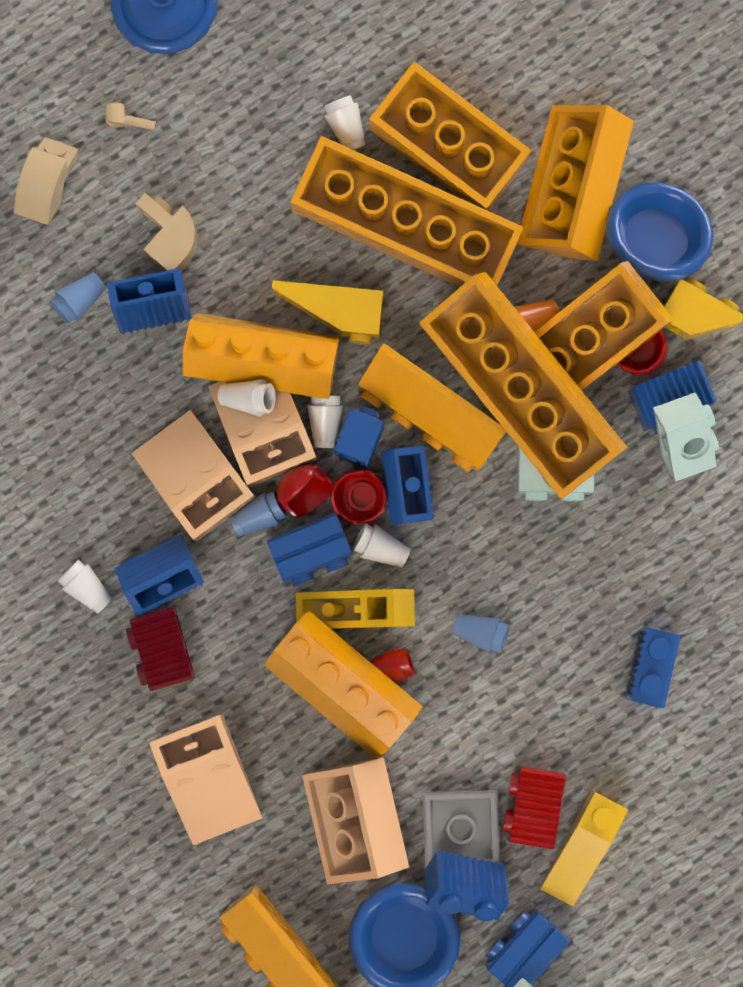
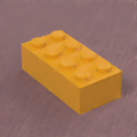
[369,61,532,211]
[535,261,674,391]

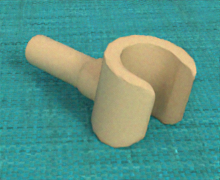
[105,103,156,130]

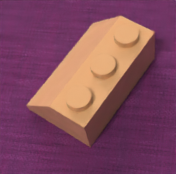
[302,757,409,884]

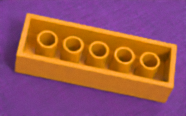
[290,136,524,287]
[419,272,627,500]

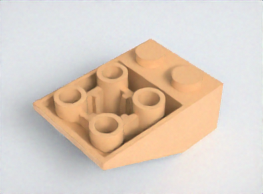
[208,382,317,488]
[131,410,256,542]
[149,713,263,845]

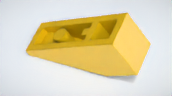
[272,280,383,345]
[296,589,415,629]
[540,790,628,907]

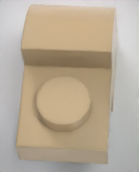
[14,137,79,225]
[135,193,198,271]

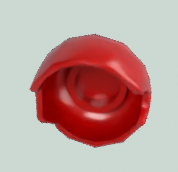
[617,330,668,376]
[277,463,334,518]
[330,468,388,525]

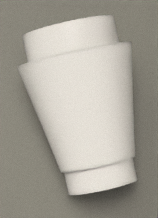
[324,95,366,150]
[218,379,276,416]
[307,395,344,448]
[353,524,411,568]
[57,559,113,614]

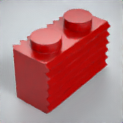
[502,765,566,850]

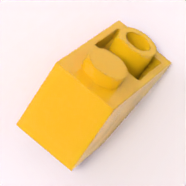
[664,279,743,340]

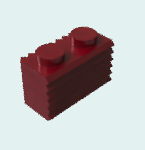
[126,607,195,691]

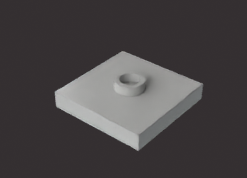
[422,790,500,868]

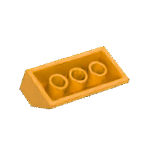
[517,105,634,261]
[183,313,341,399]
[358,343,506,473]
[264,611,423,759]
[219,885,339,987]

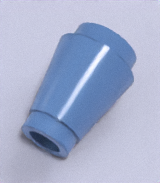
[50,272,106,324]
[230,491,288,536]
[452,613,509,654]

